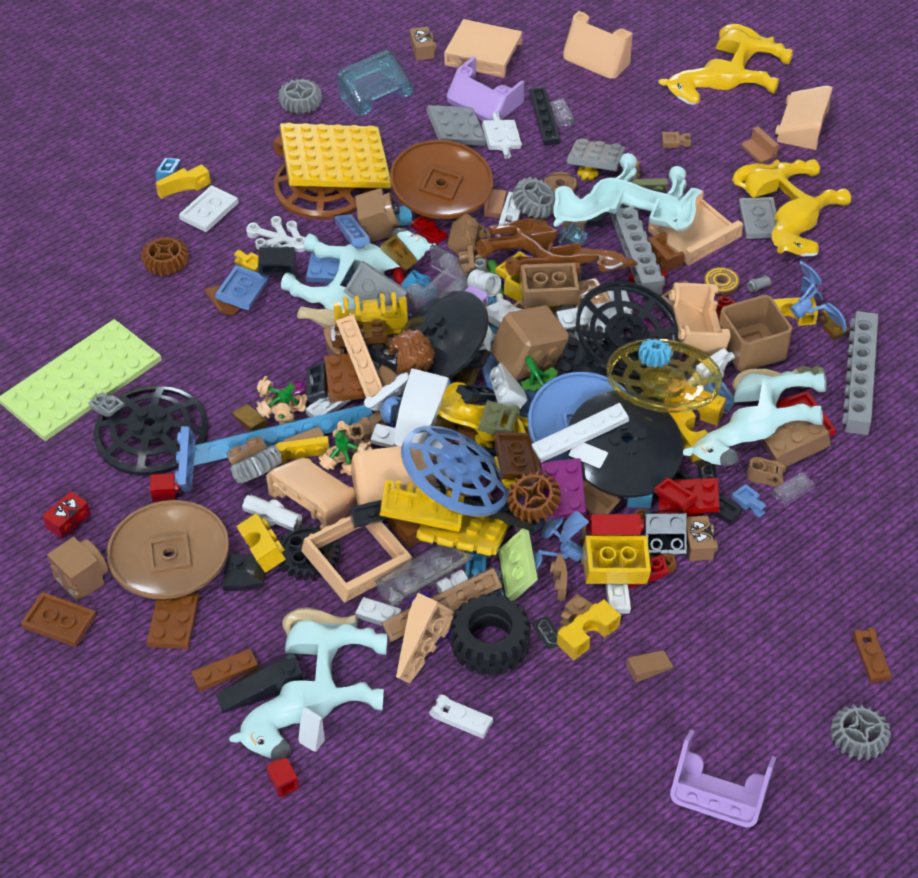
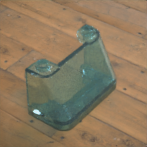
[337,50,413,117]

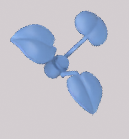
[790,260,846,332]
[533,511,589,570]

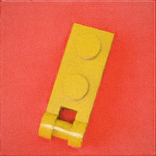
[275,436,329,464]

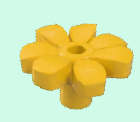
[577,166,599,181]

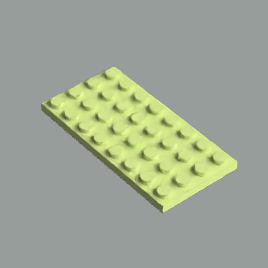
[0,319,162,442]

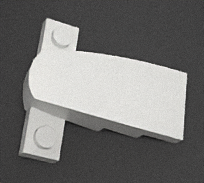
[371,369,451,460]

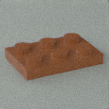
[324,354,366,402]
[21,592,97,647]
[147,593,199,649]

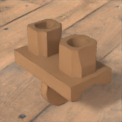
[458,245,488,276]

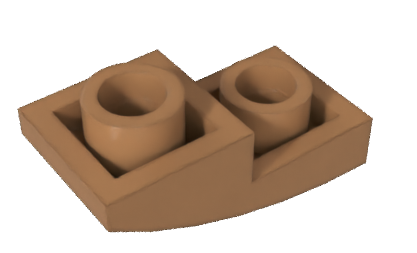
[324,328,344,356]
[550,554,567,601]

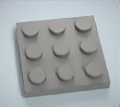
[426,105,487,146]
[567,139,625,171]

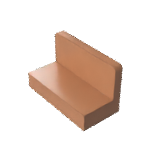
[741,126,779,164]
[484,185,507,218]

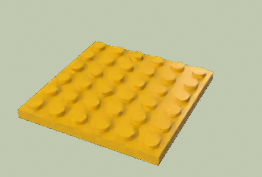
[280,123,391,188]

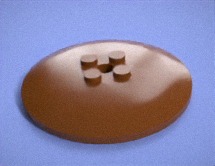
[390,140,493,219]

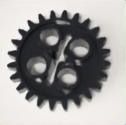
[278,523,341,581]

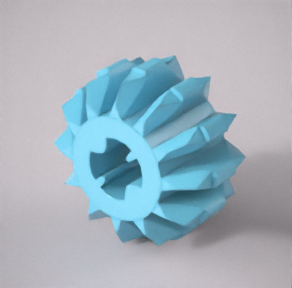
[638,338,672,368]

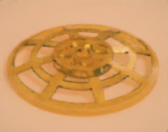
[607,339,722,413]

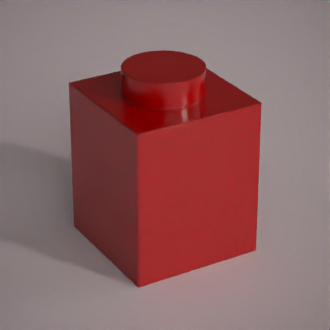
[150,473,180,502]
[266,757,299,798]

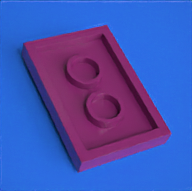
[541,458,587,520]

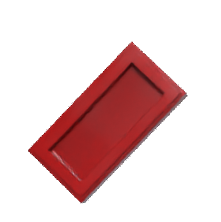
[654,478,697,512]

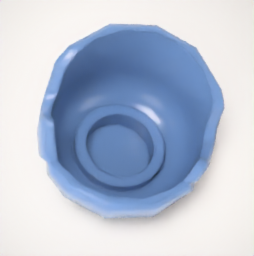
[380,396,402,425]

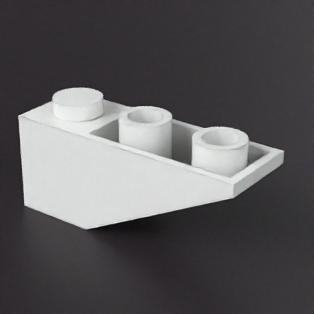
[489,362,528,409]

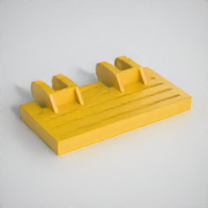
[333,292,408,335]
[380,479,464,532]

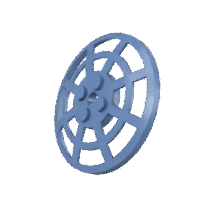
[401,426,509,517]

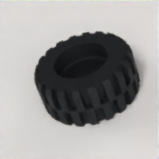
[450,594,531,676]

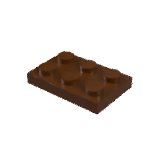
[331,319,388,348]
[493,432,542,480]

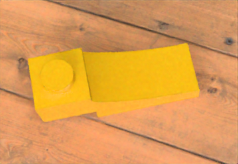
[156,164,211,199]

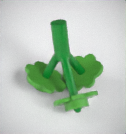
[521,356,558,393]

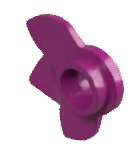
[275,380,306,396]

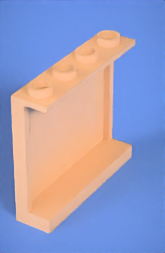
[444,19,522,78]
[648,190,743,265]

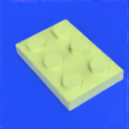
[498,528,538,601]

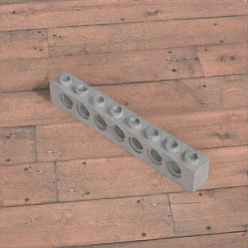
[609,204,665,297]
[842,311,878,435]

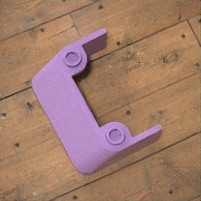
[447,56,524,121]
[670,730,777,827]

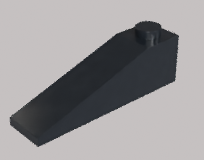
[216,653,303,714]

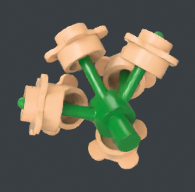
[256,376,308,424]
[319,421,373,476]

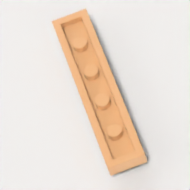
[336,315,383,398]

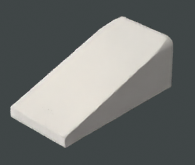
[299,708,325,752]

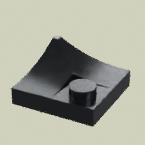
[222,553,267,591]

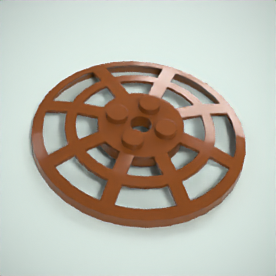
[274,163,374,220]

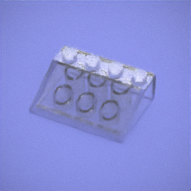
[375,545,472,606]

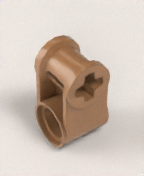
[746,457,786,487]

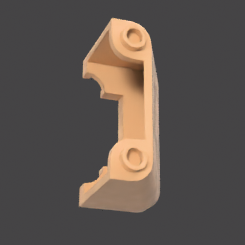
[563,11,633,78]
[775,86,833,150]
[669,283,731,356]
[351,443,436,505]
[266,457,357,529]

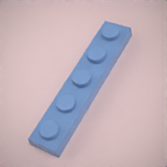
[334,214,370,248]

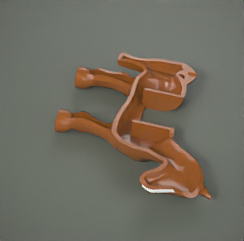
[477,218,638,276]

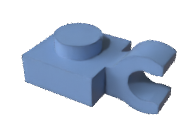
[731,484,766,518]

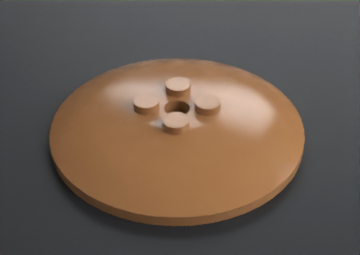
[107,500,229,599]

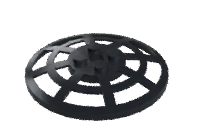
[575,281,683,379]
[94,386,209,476]

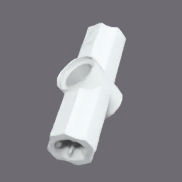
[242,495,302,531]

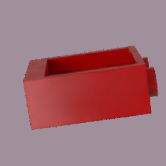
[586,514,644,536]

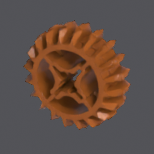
[141,235,189,277]
[507,471,562,524]

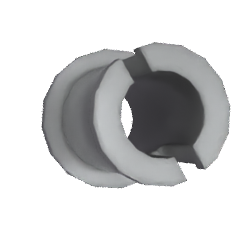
[474,259,489,272]
[747,275,771,293]

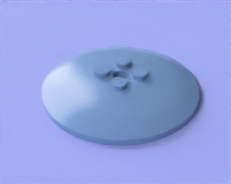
[528,372,632,462]

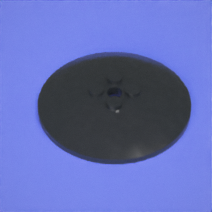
[397,291,489,379]
[567,391,683,498]

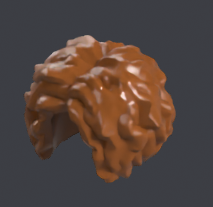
[388,329,435,375]

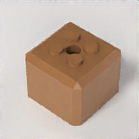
[719,295,792,372]
[490,305,570,380]

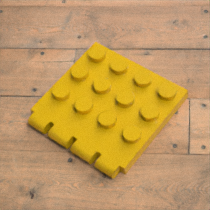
[416,514,509,556]

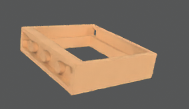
[301,516,412,603]

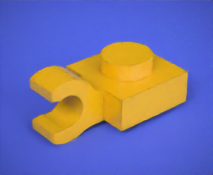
[234,250,259,272]

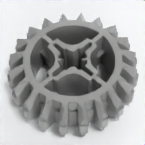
[278,78,322,115]
[512,177,555,219]
[231,445,283,483]
[830,704,891,761]

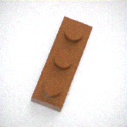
[191,649,258,692]

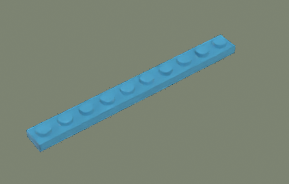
[194,404,373,466]

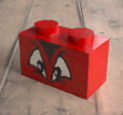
[42,491,91,539]

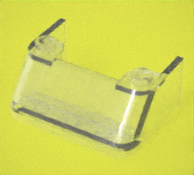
[406,244,468,316]

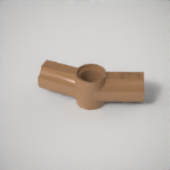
[349,411,389,441]

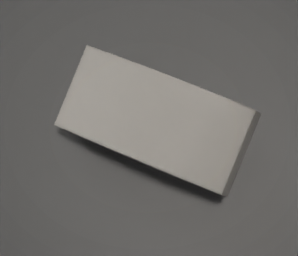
[88,392,124,416]

